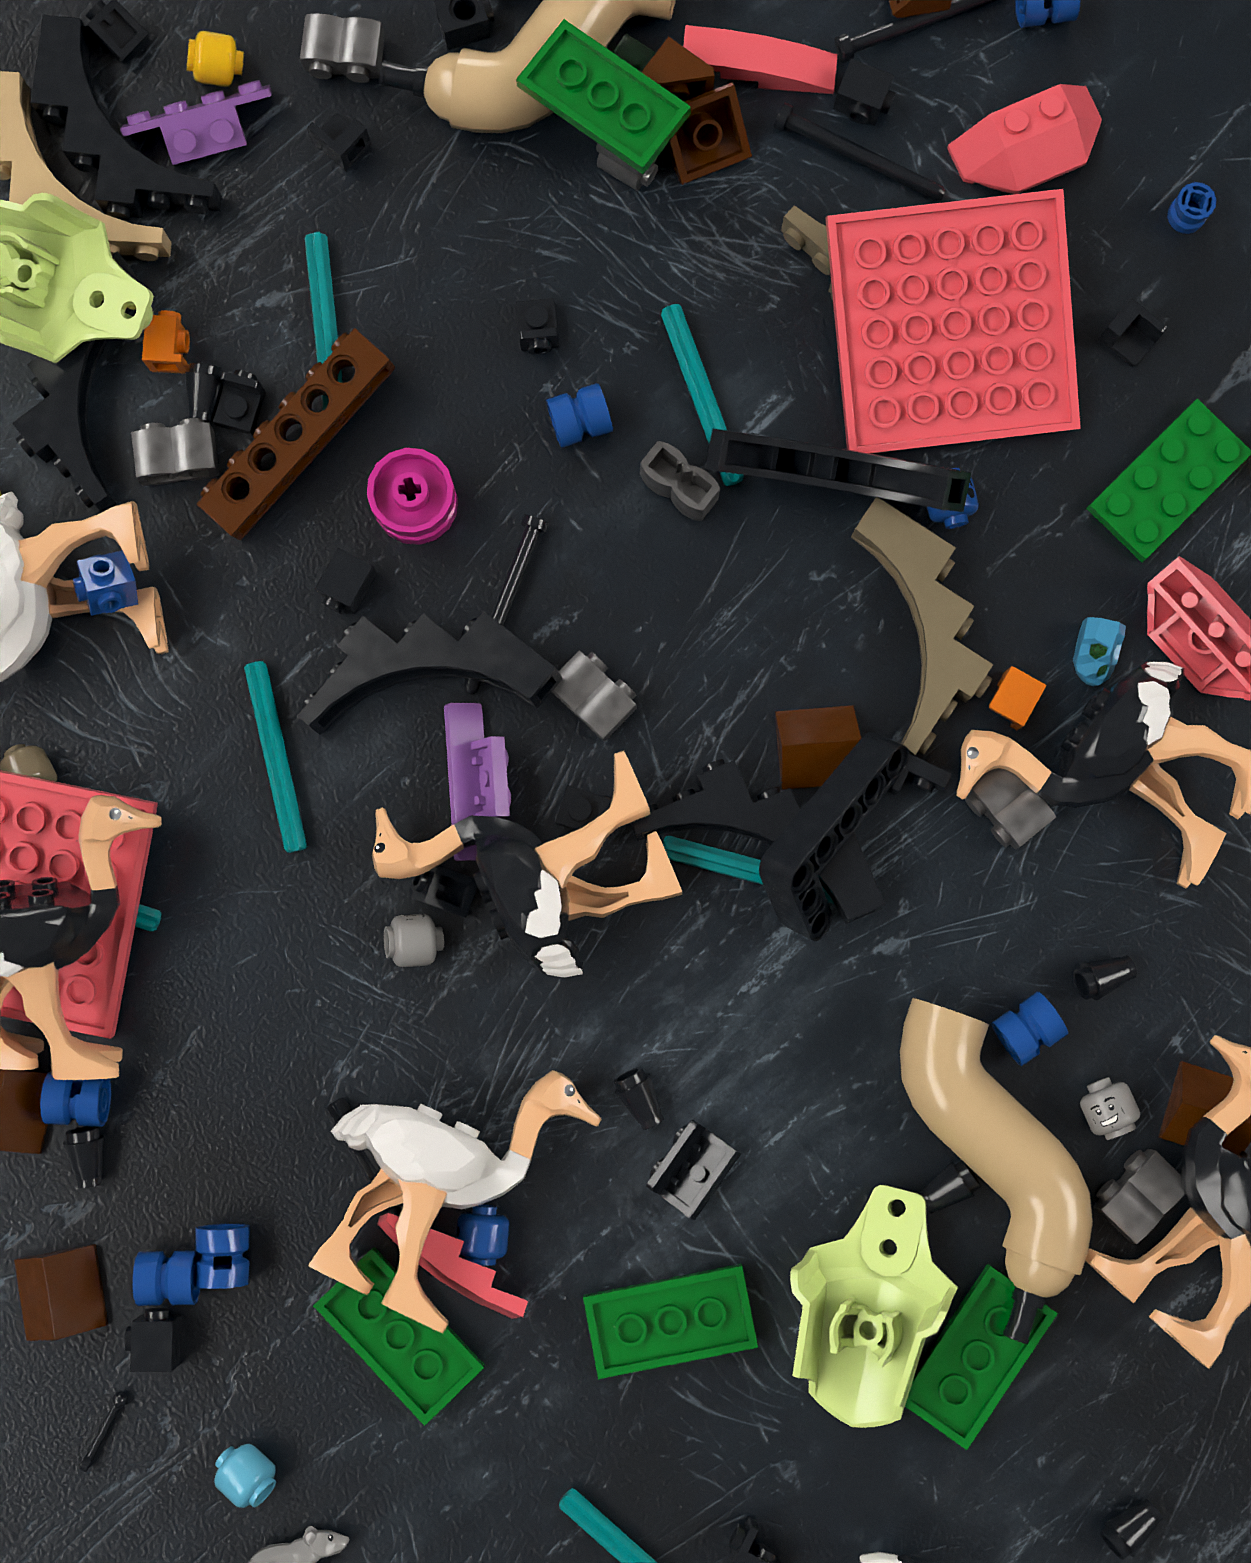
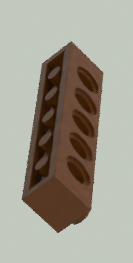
[197,328,396,541]

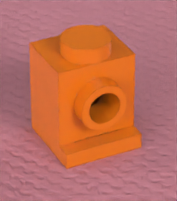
[142,310,190,374]

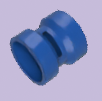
[1167,182,1216,234]

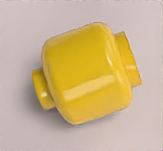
[187,31,244,87]

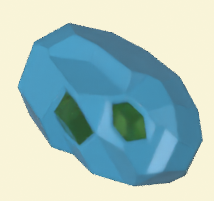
[1073,617,1126,686]

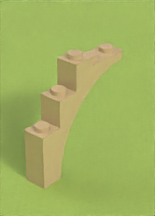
[0,71,171,261]

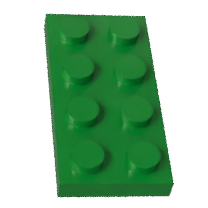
[516,19,691,174]
[1086,399,1251,562]
[313,1247,485,1426]
[583,1264,758,1379]
[905,1264,1058,1450]

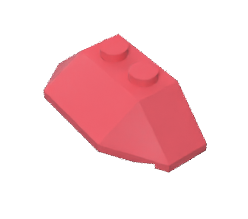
[947,84,1102,194]
[1147,556,1251,701]

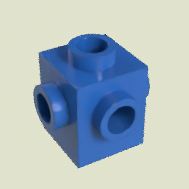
[73,550,138,616]

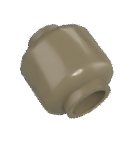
[0,744,58,782]

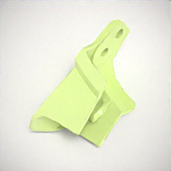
[0,193,154,363]
[790,1185,958,1428]

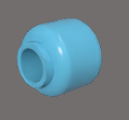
[215,1444,276,1508]

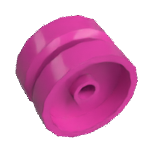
[367,448,458,545]

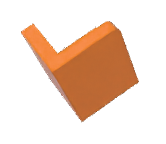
[989,666,1047,731]

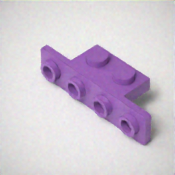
[120,80,272,165]
[444,703,511,861]

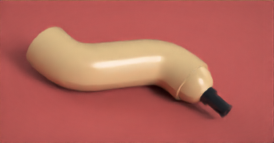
[379,0,676,133]
[900,998,1093,1344]

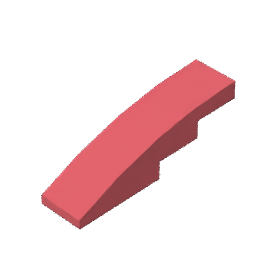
[683,25,838,94]
[377,1213,528,1319]

